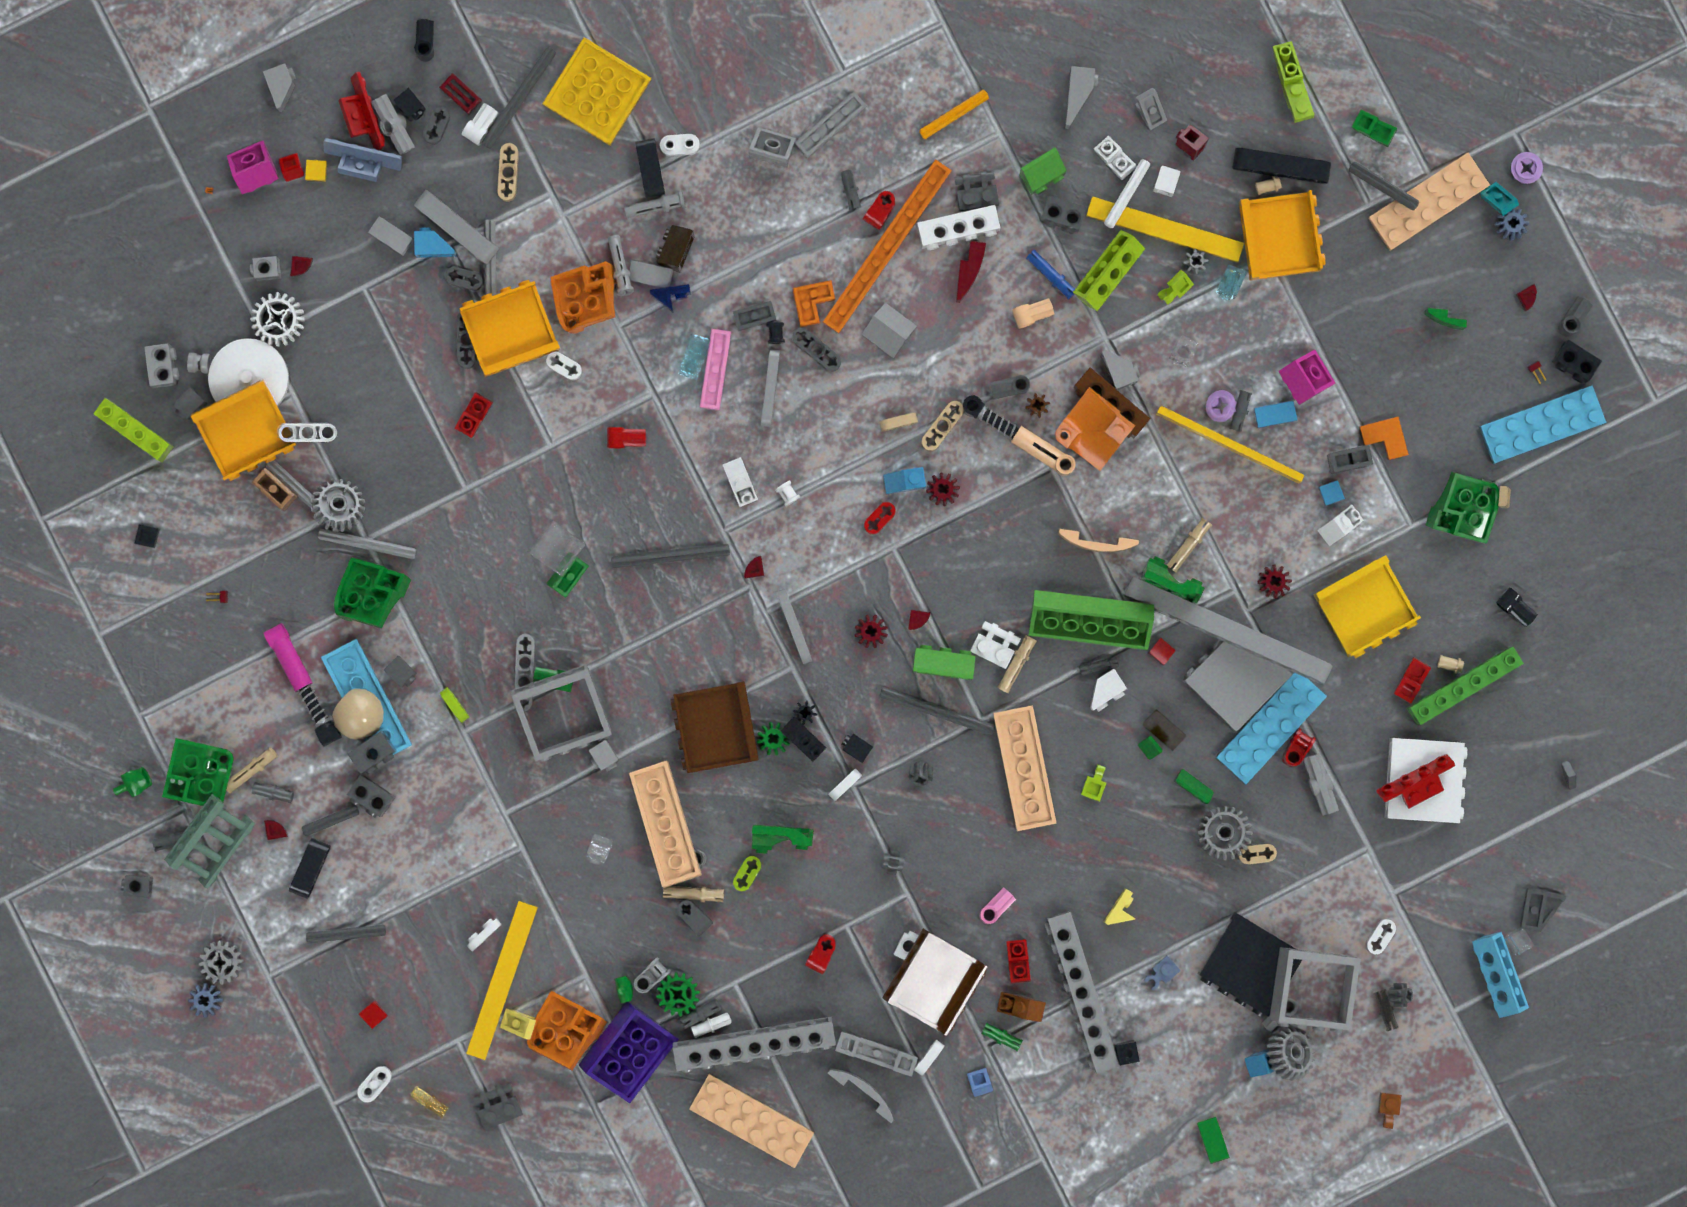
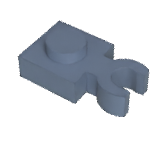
[1144,955,1181,990]

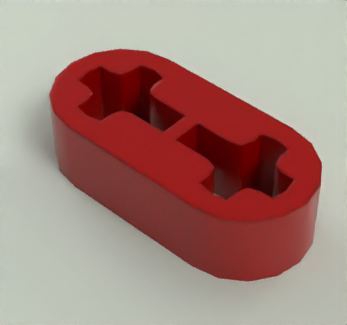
[864,502,896,535]

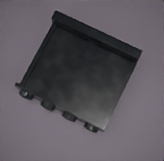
[1197,912,1302,1017]

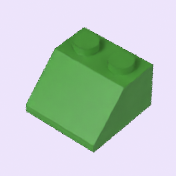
[1019,147,1066,195]

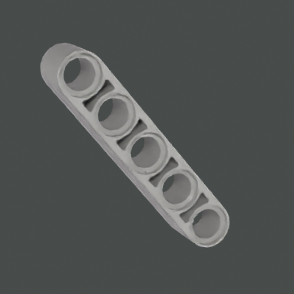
[414,190,499,264]

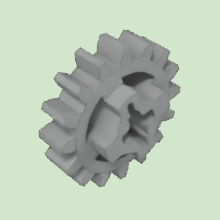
[199,940,244,985]

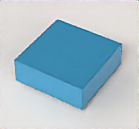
[1318,480,1345,506]

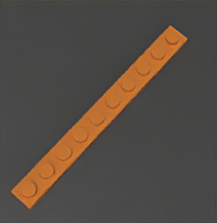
[823,159,952,334]

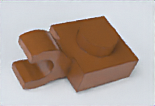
[1378,1092,1402,1129]

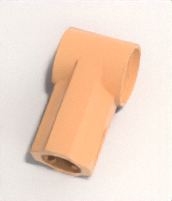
[1012,298,1054,329]

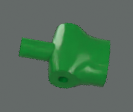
[113,767,152,798]
[614,976,633,1003]

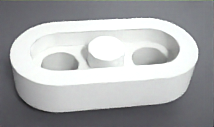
[660,134,700,156]
[467,918,502,952]
[357,1066,392,1102]

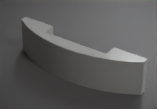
[835,1032,918,1077]
[828,1069,894,1123]

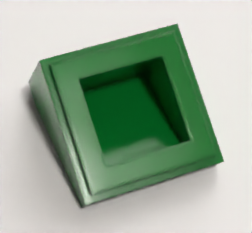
[1138,736,1163,760]

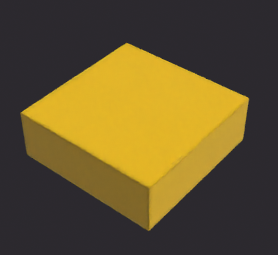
[305,160,327,182]

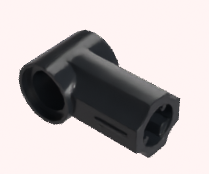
[414,19,434,62]
[1496,588,1538,627]

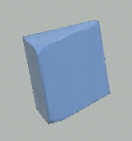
[967,1068,993,1097]

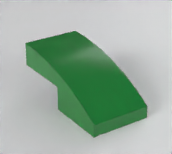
[1352,110,1397,147]
[1424,308,1467,330]
[1197,1117,1230,1164]

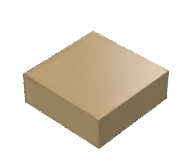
[1498,486,1511,508]

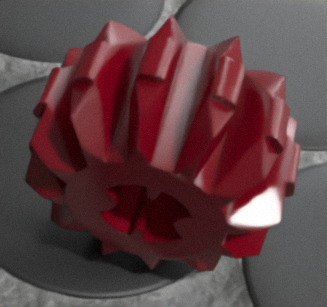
[926,472,960,507]
[1257,565,1292,599]
[854,615,888,648]

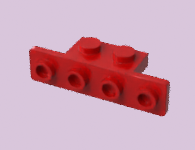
[338,72,385,151]
[1376,754,1455,809]

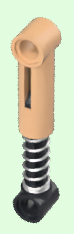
[963,395,1075,476]

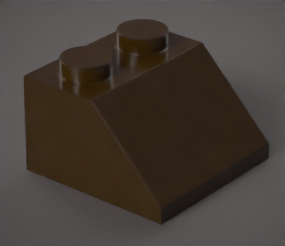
[655,225,695,273]

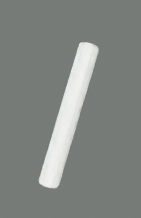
[1104,159,1150,228]

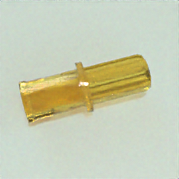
[410,1087,449,1118]

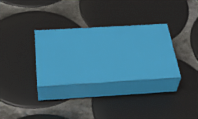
[1254,401,1297,428]

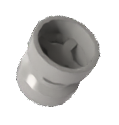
[187,353,211,374]

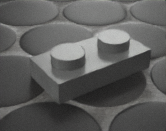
[733,301,777,331]

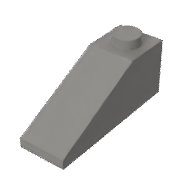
[1065,66,1098,129]

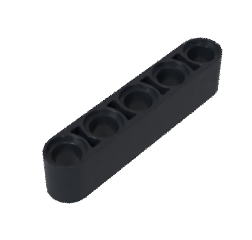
[1232,148,1331,184]

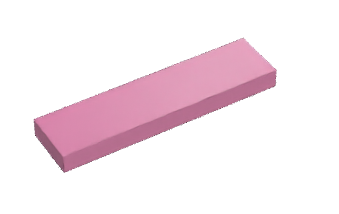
[700,329,731,411]

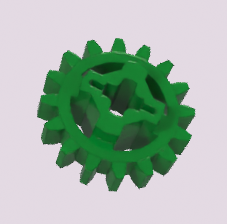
[656,972,700,1016]

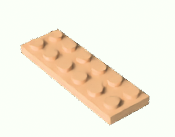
[1368,153,1490,251]
[993,705,1056,831]
[629,760,702,888]
[689,1073,814,1168]

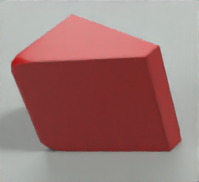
[278,153,304,182]
[1148,638,1176,666]
[359,1000,388,1029]

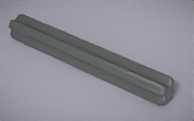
[1349,162,1419,211]
[306,925,386,943]

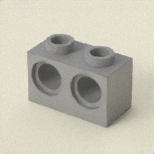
[144,343,179,388]

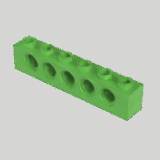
[1406,646,1524,725]

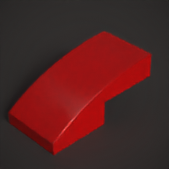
[1394,657,1431,703]

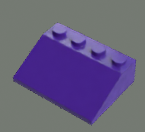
[579,1002,679,1103]

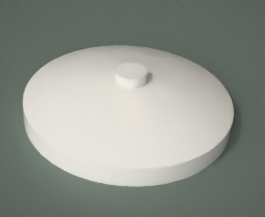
[208,339,289,406]

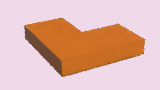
[792,280,835,327]
[1359,417,1409,460]

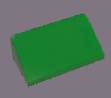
[547,552,589,598]
[1174,769,1214,804]

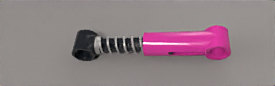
[264,623,342,747]

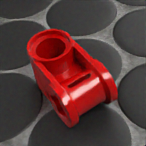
[863,191,895,230]
[1282,728,1316,767]
[805,934,836,975]

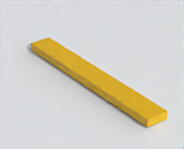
[1086,196,1244,263]
[1156,406,1304,484]
[466,901,538,1060]

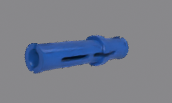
[1026,249,1075,300]

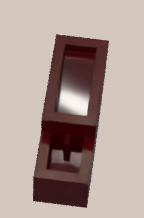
[956,241,986,303]

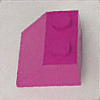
[227,140,279,195]
[1279,350,1336,405]

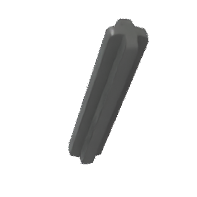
[302,805,359,836]

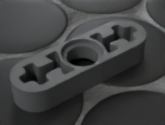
[456,313,476,369]
[792,327,841,372]

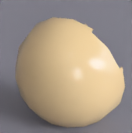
[332,688,384,740]

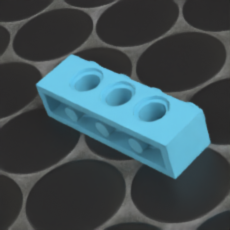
[1472,931,1529,1018]

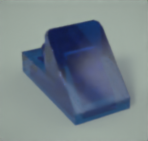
[650,284,691,313]

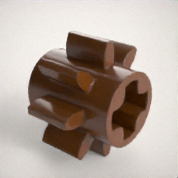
[1025,393,1050,418]

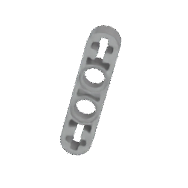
[761,349,780,427]
[776,589,812,665]
[514,634,535,712]

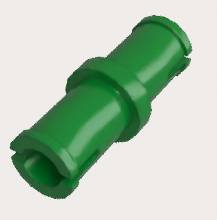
[981,1023,1023,1052]

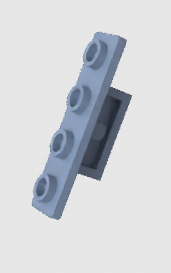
[324,138,402,182]

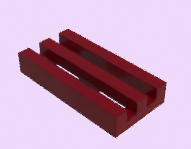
[439,73,482,115]

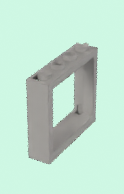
[511,664,612,761]
[1270,947,1361,1033]

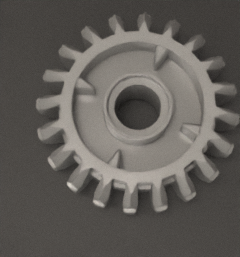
[311,479,365,532]
[1198,806,1253,861]
[1266,1025,1315,1081]

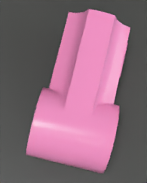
[979,887,1016,924]

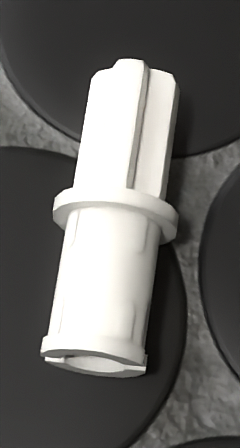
[691,1013,732,1038]

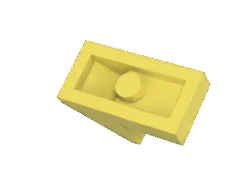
[1103,888,1135,925]
[500,1008,536,1040]

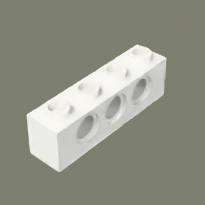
[917,205,1000,251]

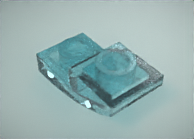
[678,334,710,380]

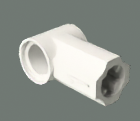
[462,103,499,146]

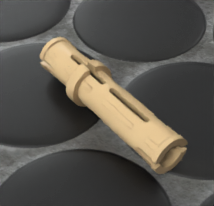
[1167,518,1212,573]
[997,635,1037,693]
[227,747,278,794]
[663,886,724,902]

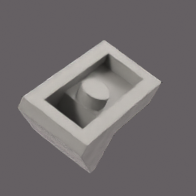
[1135,88,1167,130]

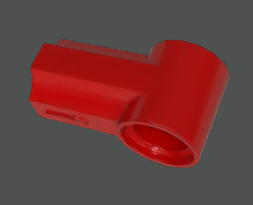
[607,427,646,449]

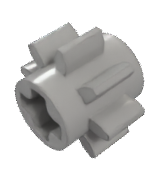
[1183,249,1209,275]

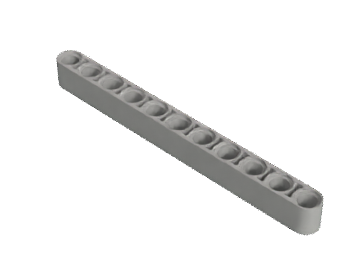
[1124,577,1333,685]

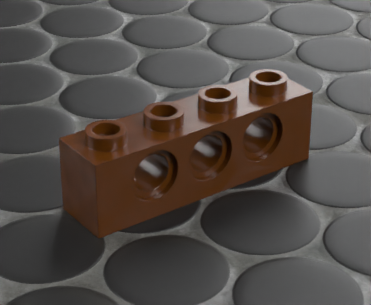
[1073,367,1151,439]

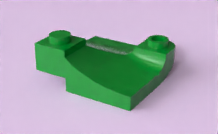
[1425,471,1500,544]
[1141,556,1205,604]
[334,557,411,629]
[162,738,234,806]
[752,825,814,854]

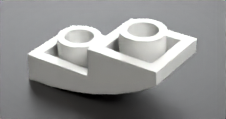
[1094,136,1136,180]

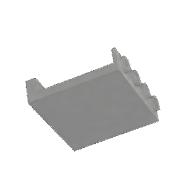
[1183,640,1292,732]

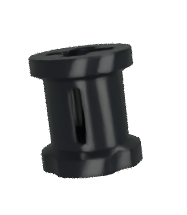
[766,322,785,344]

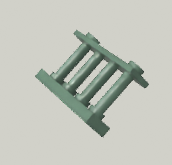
[164,794,255,889]

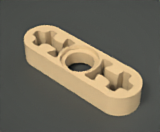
[498,143,519,202]
[922,401,964,451]

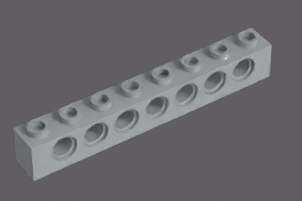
[1044,911,1119,1073]
[673,1016,836,1073]

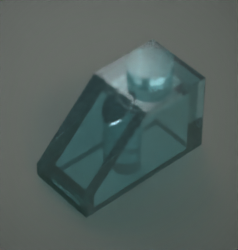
[1215,265,1247,301]

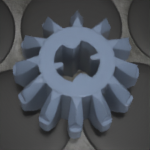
[1494,208,1529,241]
[188,983,223,1018]

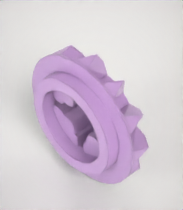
[1511,152,1543,184]
[1206,390,1237,422]

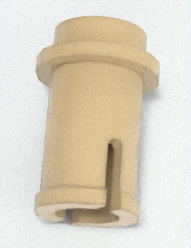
[1255,176,1282,195]
[1437,655,1464,674]

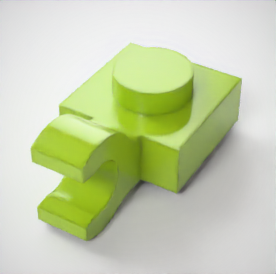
[1157,270,1194,305]
[1081,764,1106,802]

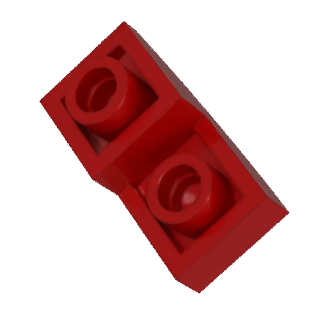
[455,392,493,438]
[1006,939,1031,984]

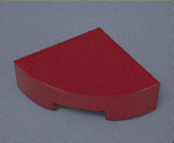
[290,256,313,277]
[1516,284,1537,311]
[744,556,764,579]
[908,610,931,630]
[264,820,288,840]

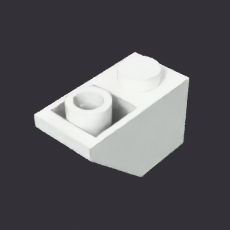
[723,457,758,507]
[1317,505,1364,546]
[1090,669,1127,712]

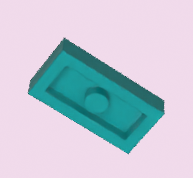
[1480,182,1519,216]

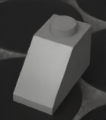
[263,63,296,112]
[1101,350,1140,390]

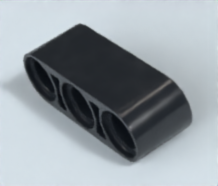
[635,138,665,198]
[289,838,331,899]

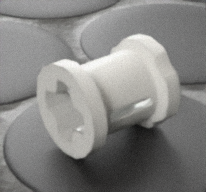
[775,480,800,507]

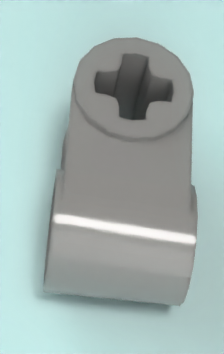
[634,956,671,993]

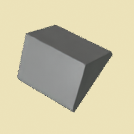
[749,127,796,168]
[862,303,917,358]

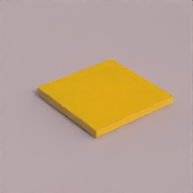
[542,37,652,146]

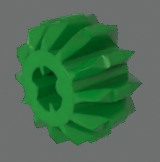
[757,722,790,756]

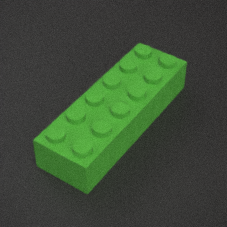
[1029,590,1154,650]

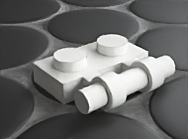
[970,621,1021,669]

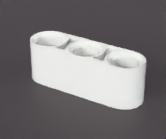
[277,423,337,442]

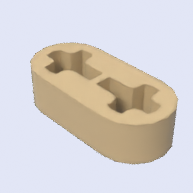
[879,413,918,432]
[1238,844,1277,864]

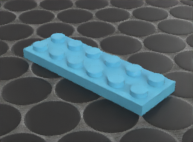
[1479,385,1606,464]
[321,639,412,760]
[1216,673,1327,785]

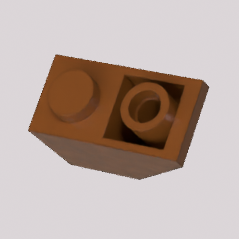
[997,992,1046,1022]

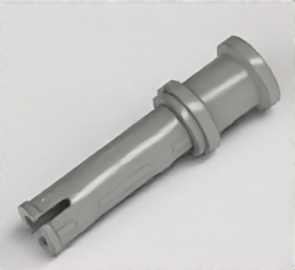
[624,191,686,219]
[608,235,634,296]

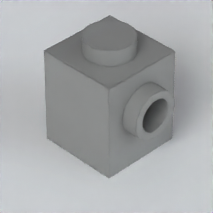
[589,740,619,772]

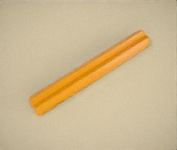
[919,90,989,139]

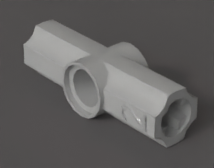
[371,94,415,155]
[1303,753,1339,816]

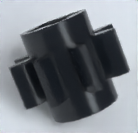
[793,700,818,725]

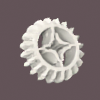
[250,292,305,347]

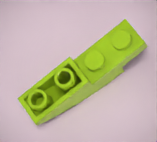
[1272,41,1314,123]

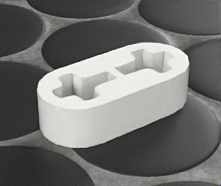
[546,352,582,380]
[828,768,862,801]
[1366,919,1396,954]
[914,1039,945,1076]

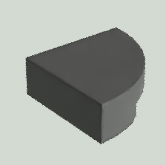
[1561,761,1576,790]

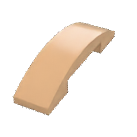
[1058,529,1139,552]

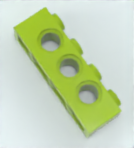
[1073,230,1145,311]
[93,398,174,463]

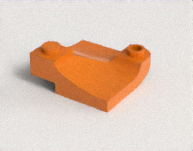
[550,261,617,334]
[1055,387,1135,471]
[527,991,607,1071]

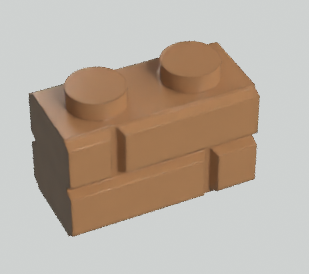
[252,468,298,511]

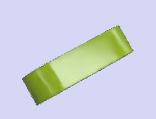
[439,687,470,723]
[733,856,761,891]

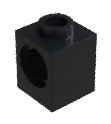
[394,87,426,122]
[841,733,873,763]
[1114,1040,1140,1066]

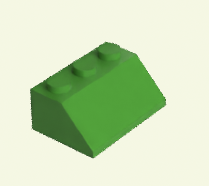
[912,645,975,680]

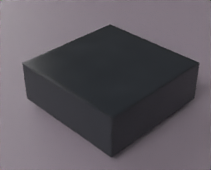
[134,524,159,548]

